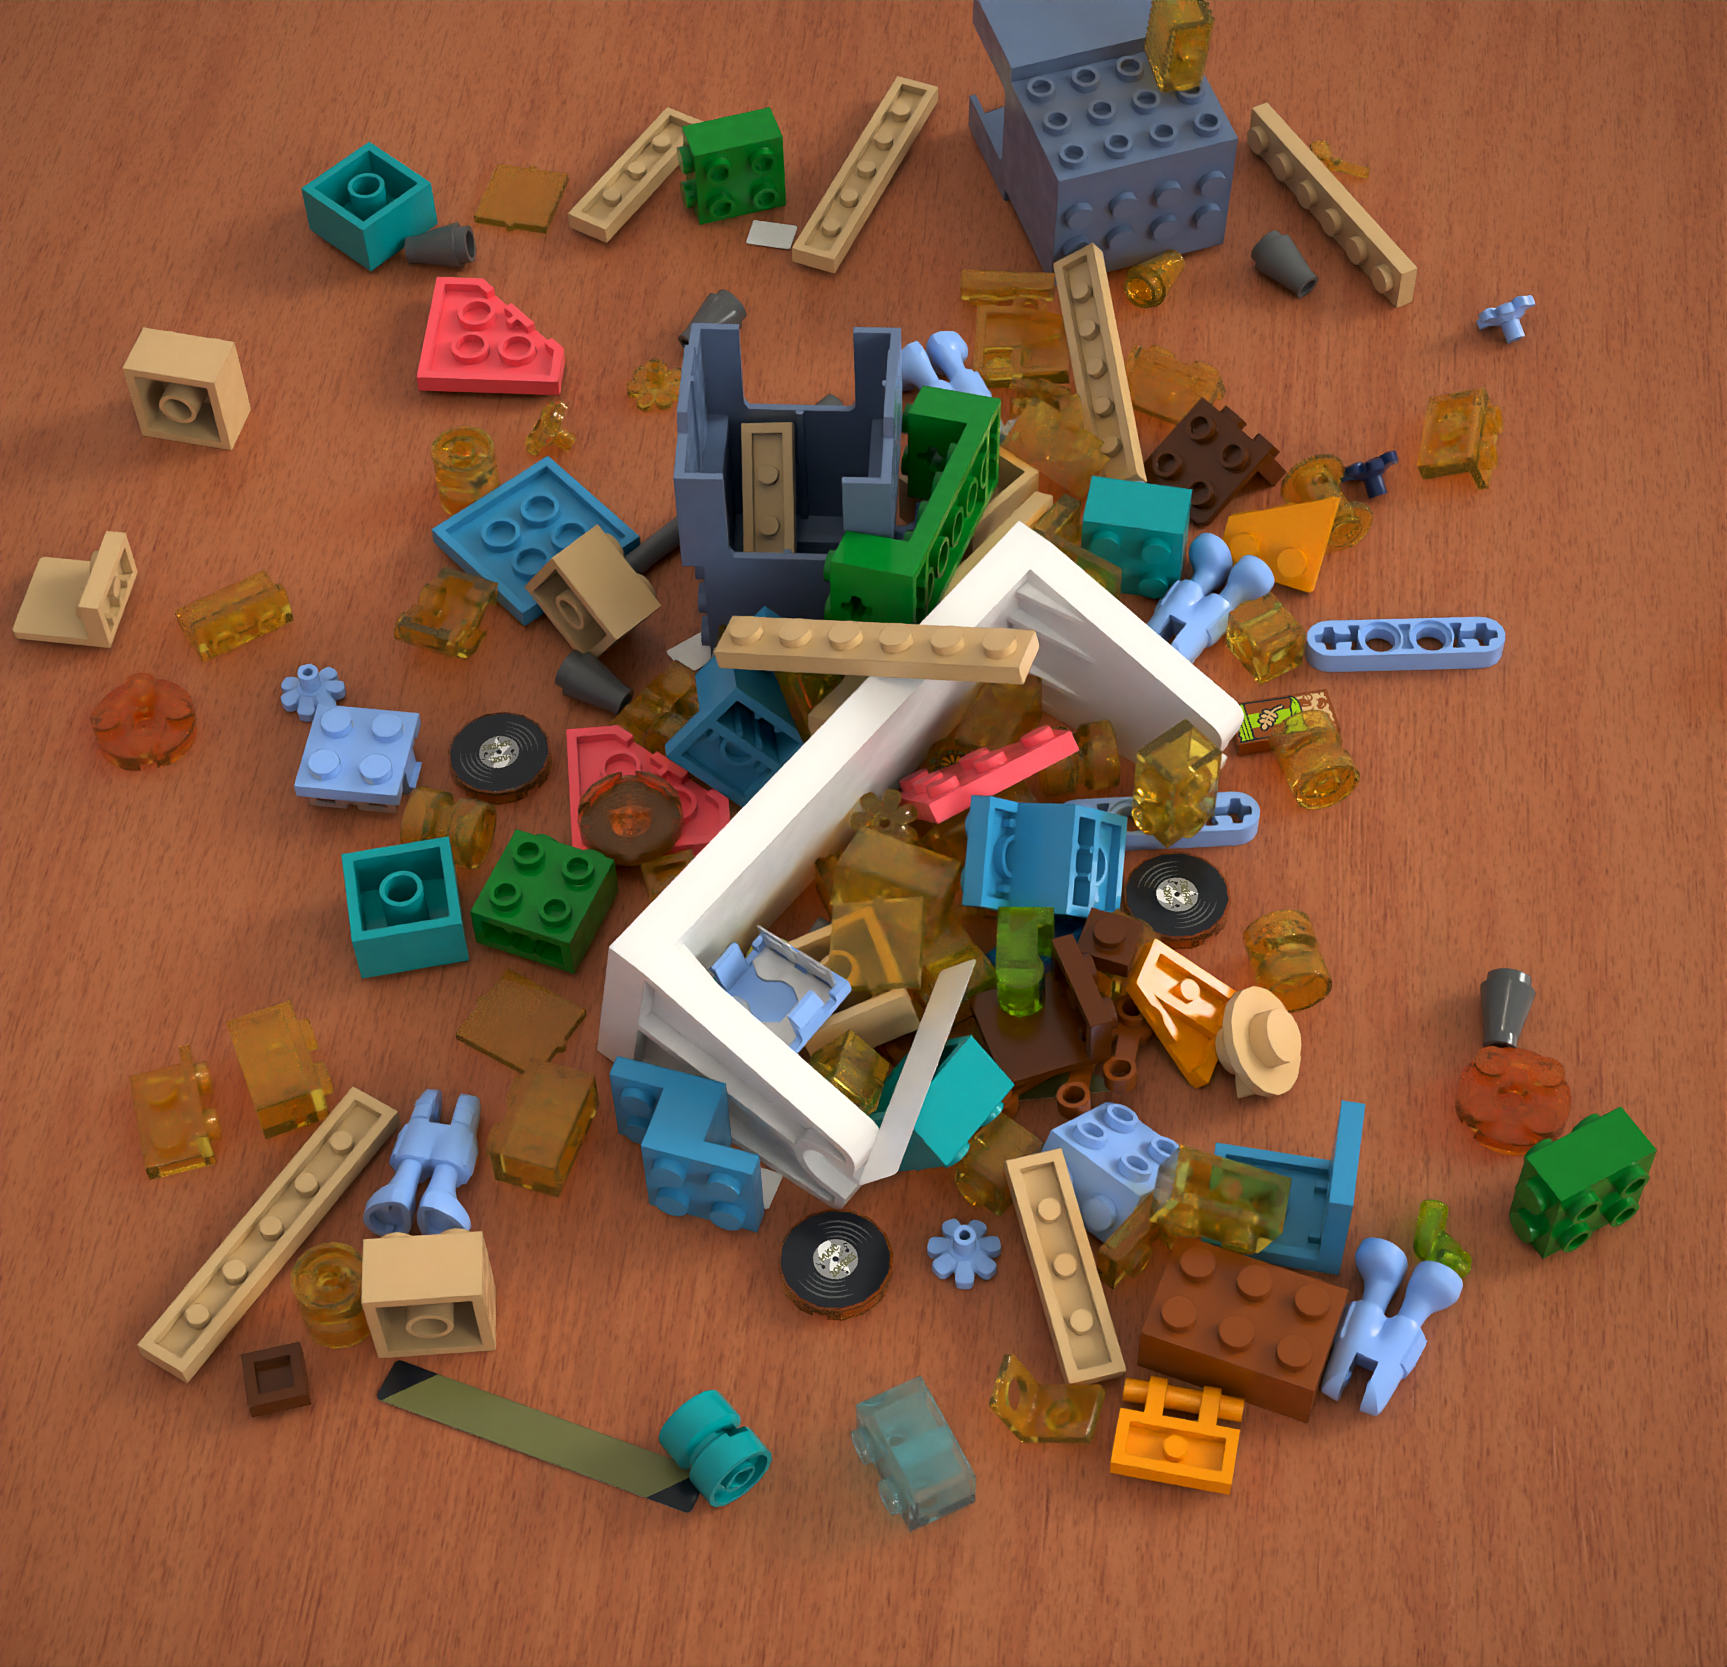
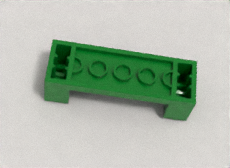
[823,385,1001,624]

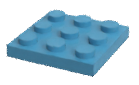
[431,456,641,626]

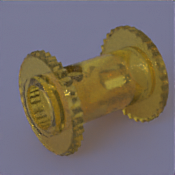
[1280,454,1373,554]

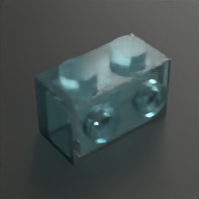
[850,1375,976,1532]

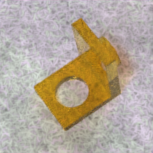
[989,1354,1106,1444]

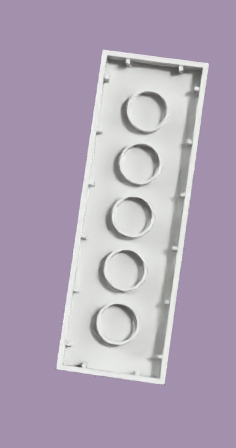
[597,521,1244,1209]

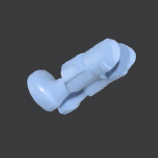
[902,331,1007,445]
[1147,533,1275,663]
[363,1089,481,1237]
[1321,1237,1463,1417]

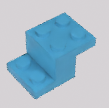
[665,606,841,808]
[960,795,1128,920]
[609,1056,765,1232]

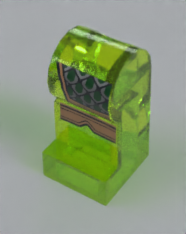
[995,907,1055,1017]

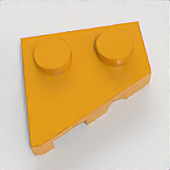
[1222,496,1341,593]
[1125,938,1236,1089]

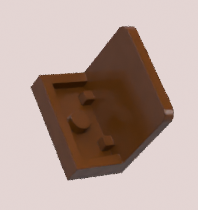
[1143,397,1287,526]
[970,934,1118,1088]

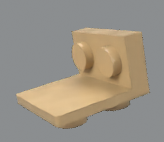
[12,531,138,648]

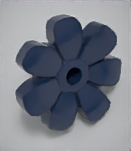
[1338,450,1399,499]

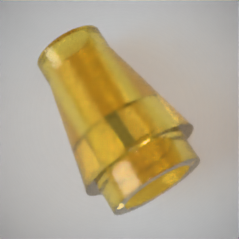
[1124,249,1185,308]

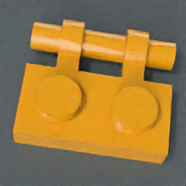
[1109,1376,1245,1495]

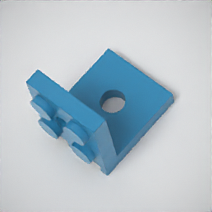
[1201,1100,1365,1275]

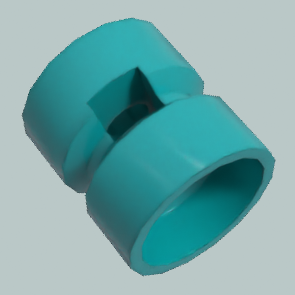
[659,1390,772,1507]

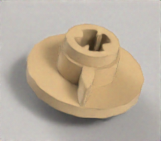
[1215,986,1302,1099]

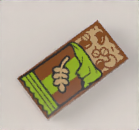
[1233,689,1341,756]

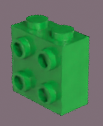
[677,107,786,225]
[470,829,619,974]
[1509,1106,1657,1259]

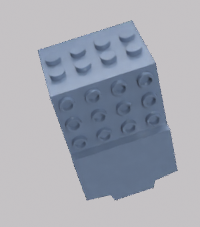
[968,0,1238,286]
[673,323,903,658]

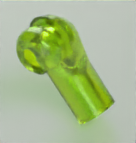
[1413,1199,1472,1279]

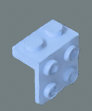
[1041,1102,1195,1250]

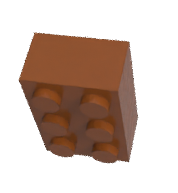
[1137,1233,1349,1424]

